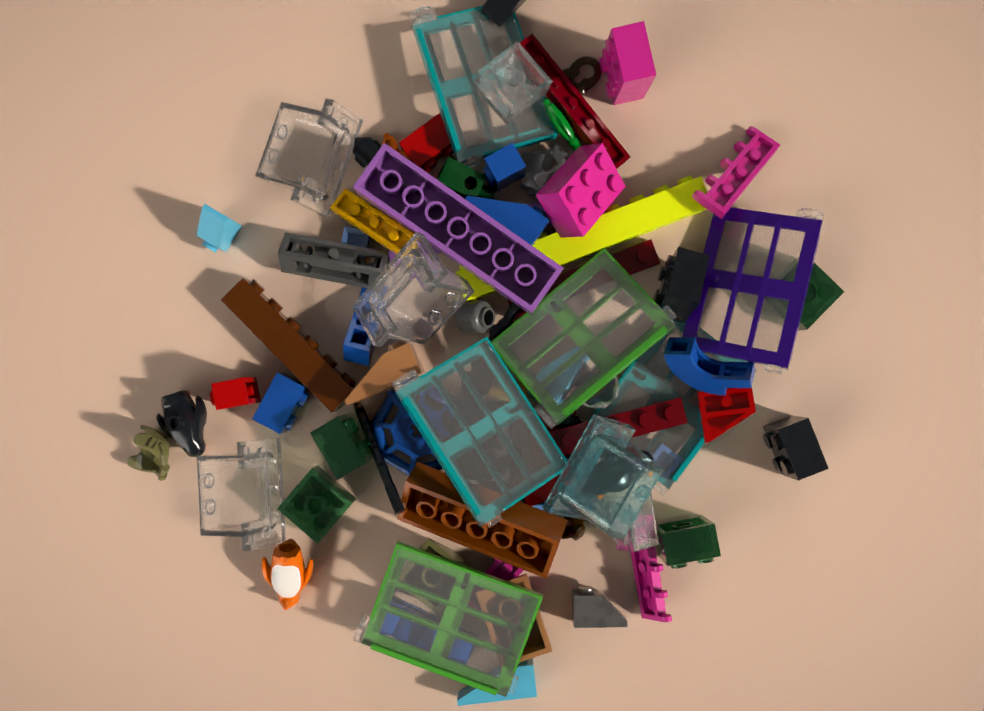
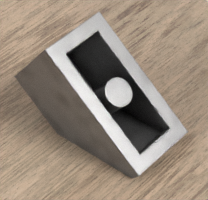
[572,586,627,628]

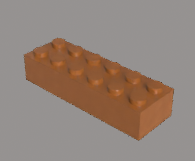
[397,462,568,579]

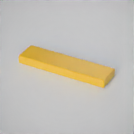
[329,188,424,262]

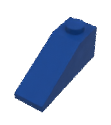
[465,196,549,246]
[343,285,390,366]

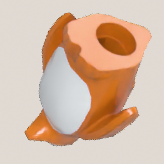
[262,539,313,610]

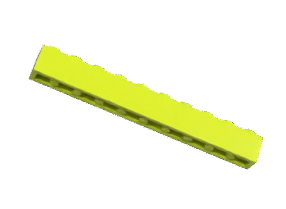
[456,175,708,301]

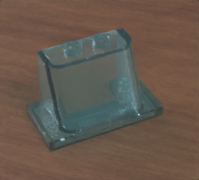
[542,415,663,540]

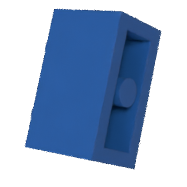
[482,143,526,192]
[252,372,310,434]

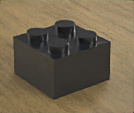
[653,247,710,323]
[763,415,829,481]

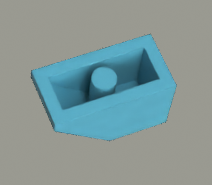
[196,204,242,252]

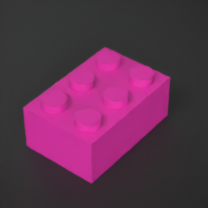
[599,21,656,106]
[536,143,626,238]

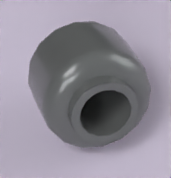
[455,299,495,334]

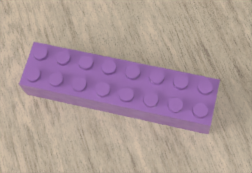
[353,143,564,315]

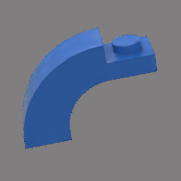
[663,337,755,395]

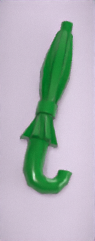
[542,98,583,153]

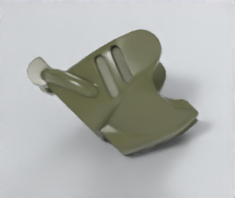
[127,425,170,481]

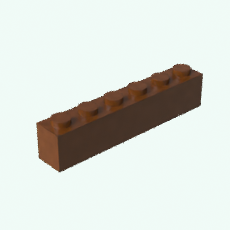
[221,278,356,413]

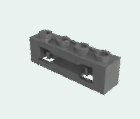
[278,232,389,291]

